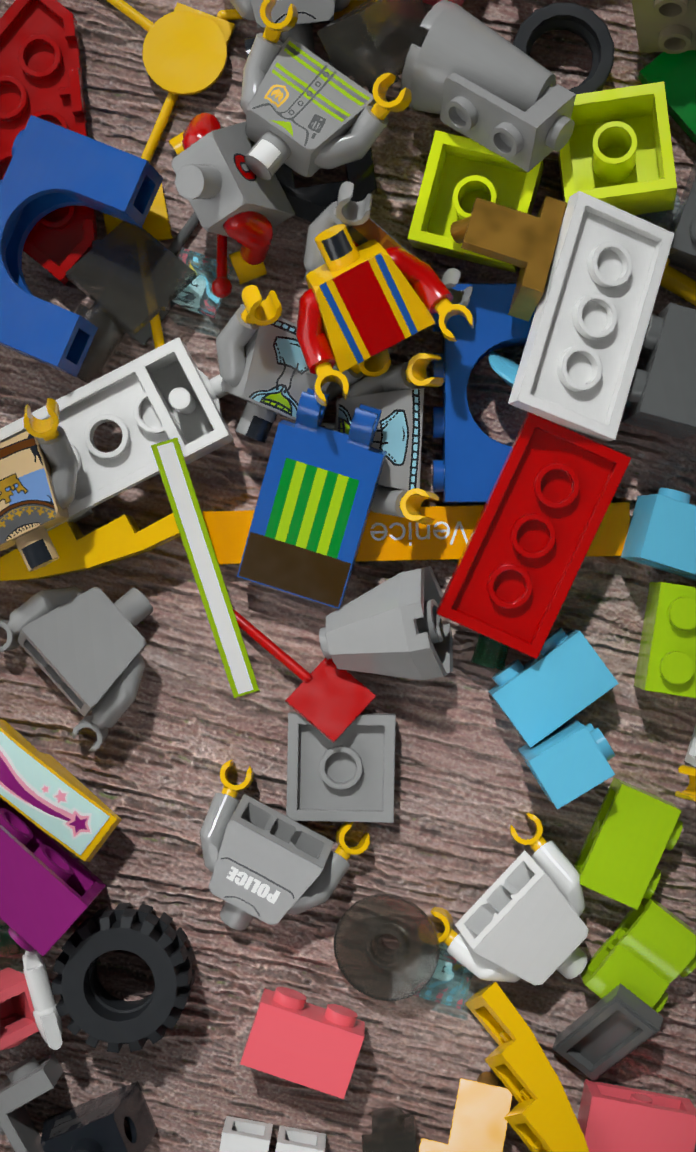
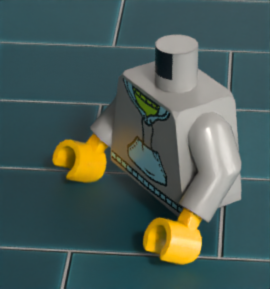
[216,285,391,443]
[321,353,444,525]

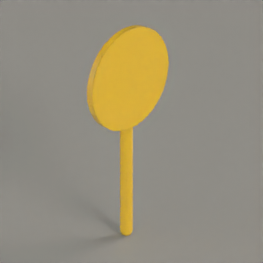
[106,0,228,96]

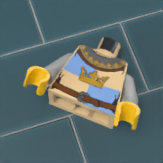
[0,398,79,572]

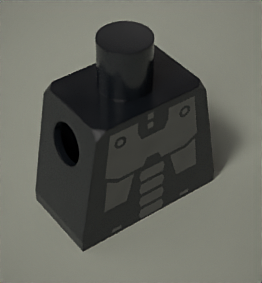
[41,1081,158,1152]

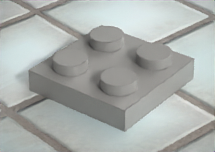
[286,711,396,823]

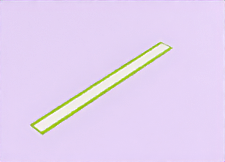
[151,438,259,698]

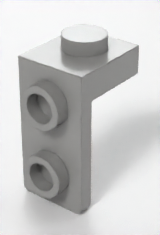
[440,73,576,172]
[0,1053,64,1152]

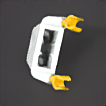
[419,813,589,986]

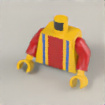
[296,224,474,406]

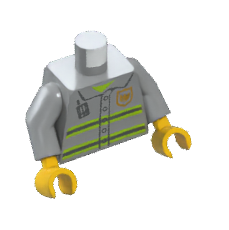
[240,0,412,180]

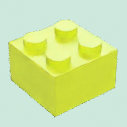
[557,81,677,215]
[407,130,544,273]

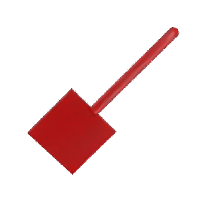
[233,609,376,743]

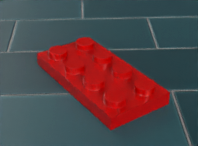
[436,412,632,659]

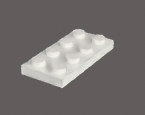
[508,191,675,442]

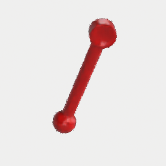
[211,234,232,298]

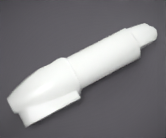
[22,950,63,1050]

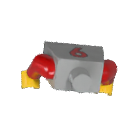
[168,113,295,285]

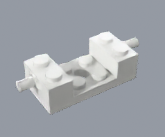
[0,337,234,532]

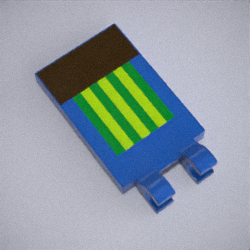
[237,388,387,609]

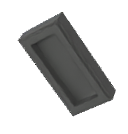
[552,983,663,1081]

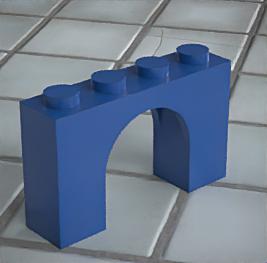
[0,115,163,378]
[432,284,537,504]

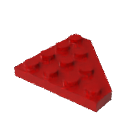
[0,0,98,285]

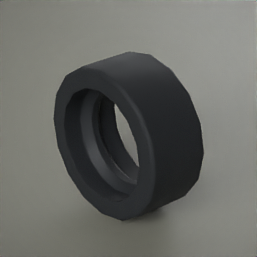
[513,3,614,94]

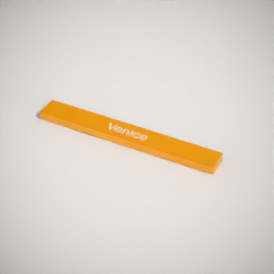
[202,502,630,564]

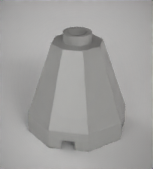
[319,566,453,680]

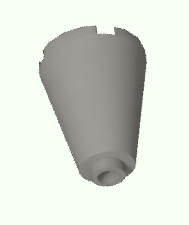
[400,0,556,114]

